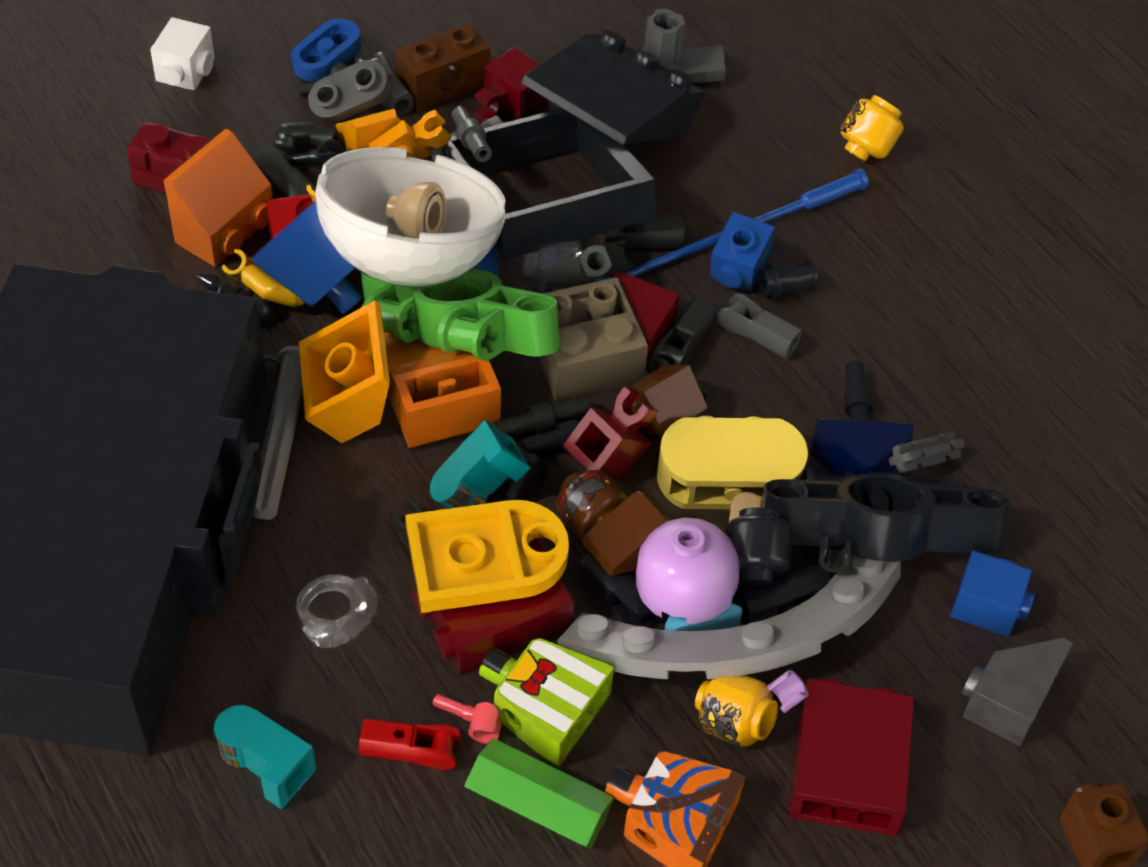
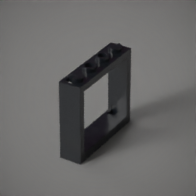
[441,108,656,260]

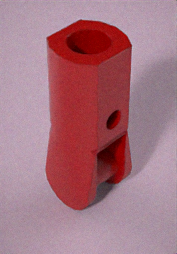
[359,718,461,770]

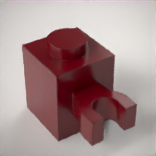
[475,47,549,122]
[563,386,658,480]

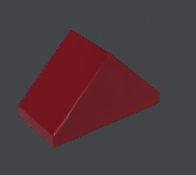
[611,271,679,369]

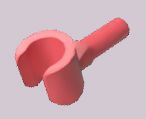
[433,694,502,744]

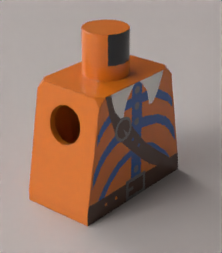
[605,751,746,867]

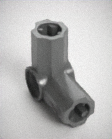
[642,8,726,84]

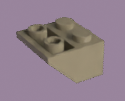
[539,277,648,402]

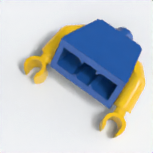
[222,184,363,314]

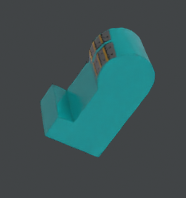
[430,420,530,509]
[214,705,317,810]

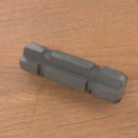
[889,432,965,473]

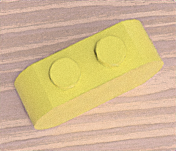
[657,416,808,510]

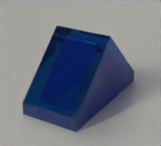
[810,419,914,475]

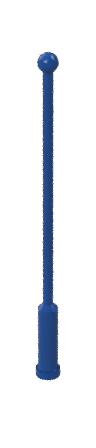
[592,168,869,283]

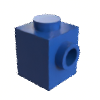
[710,212,775,293]
[950,550,1035,637]

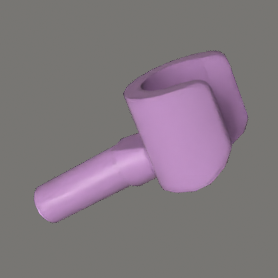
[766,670,808,713]

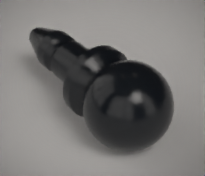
[196,272,278,329]

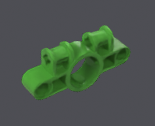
[361,269,560,361]

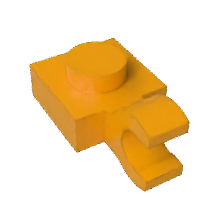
[368,110,452,160]

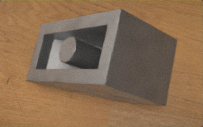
[962,638,1073,746]

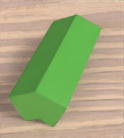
[464,738,614,848]

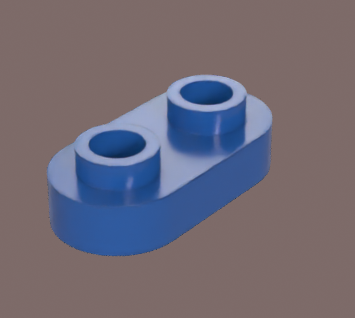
[291,18,361,82]

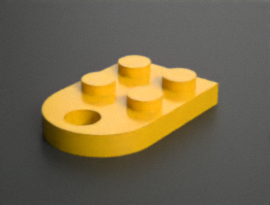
[405,500,569,613]

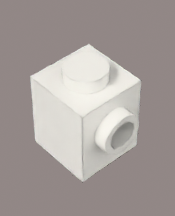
[150,17,215,91]

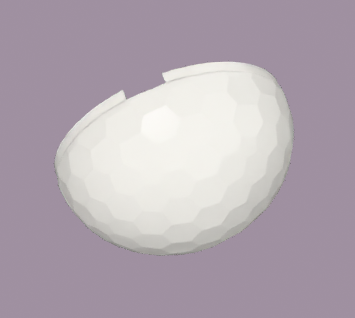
[315,147,506,286]

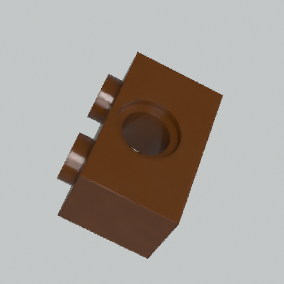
[396,23,490,113]

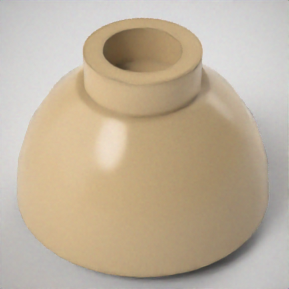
[386,182,446,239]

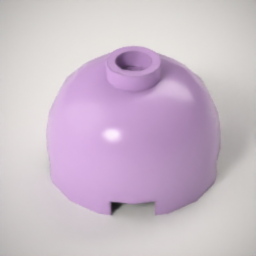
[636,517,740,624]

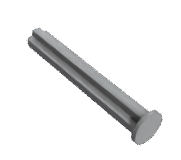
[252,346,303,520]

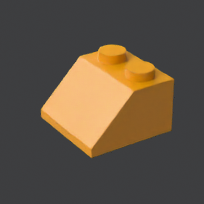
[298,300,390,443]

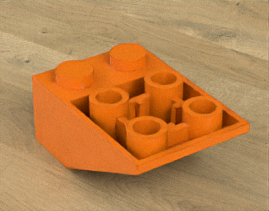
[384,333,501,448]

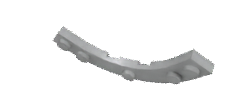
[557,553,901,679]

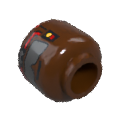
[556,470,628,540]

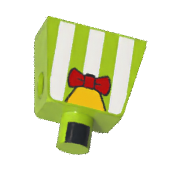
[479,638,614,769]

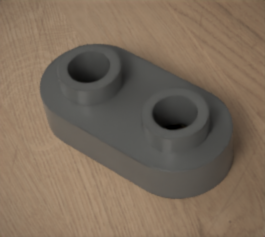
[308,60,392,123]

